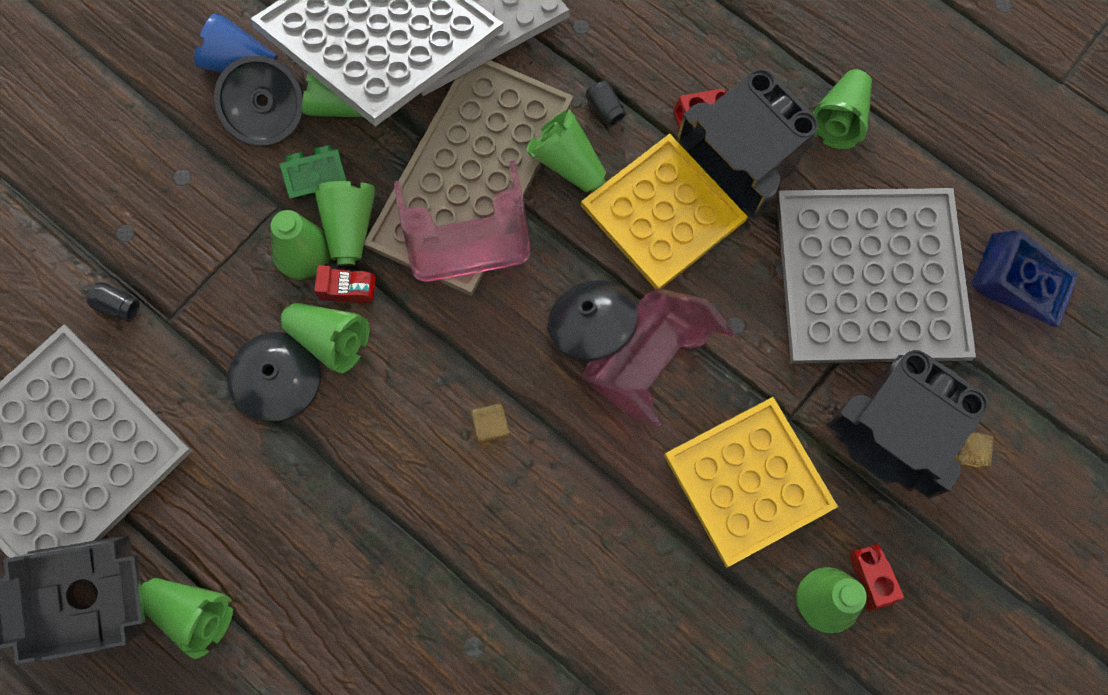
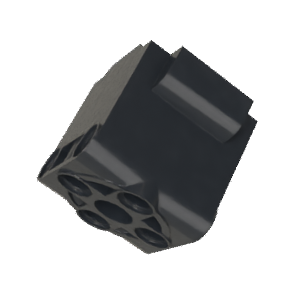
[677,69,818,220]
[826,350,988,499]
[0,535,145,665]

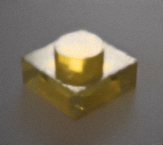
[471,403,509,443]
[956,432,993,468]

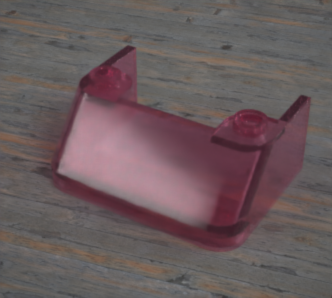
[394,160,530,282]
[583,289,735,429]

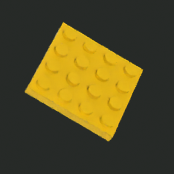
[581,134,748,292]
[664,397,838,568]

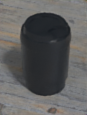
[586,80,627,127]
[87,282,140,322]

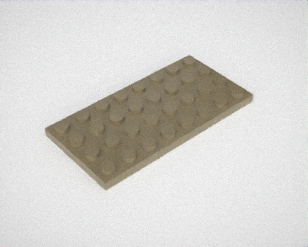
[364,60,574,296]

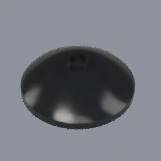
[214,55,303,145]
[548,280,639,362]
[227,332,321,423]

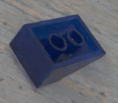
[972,230,1079,327]

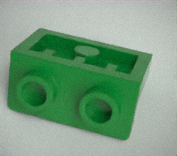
[279,145,347,198]

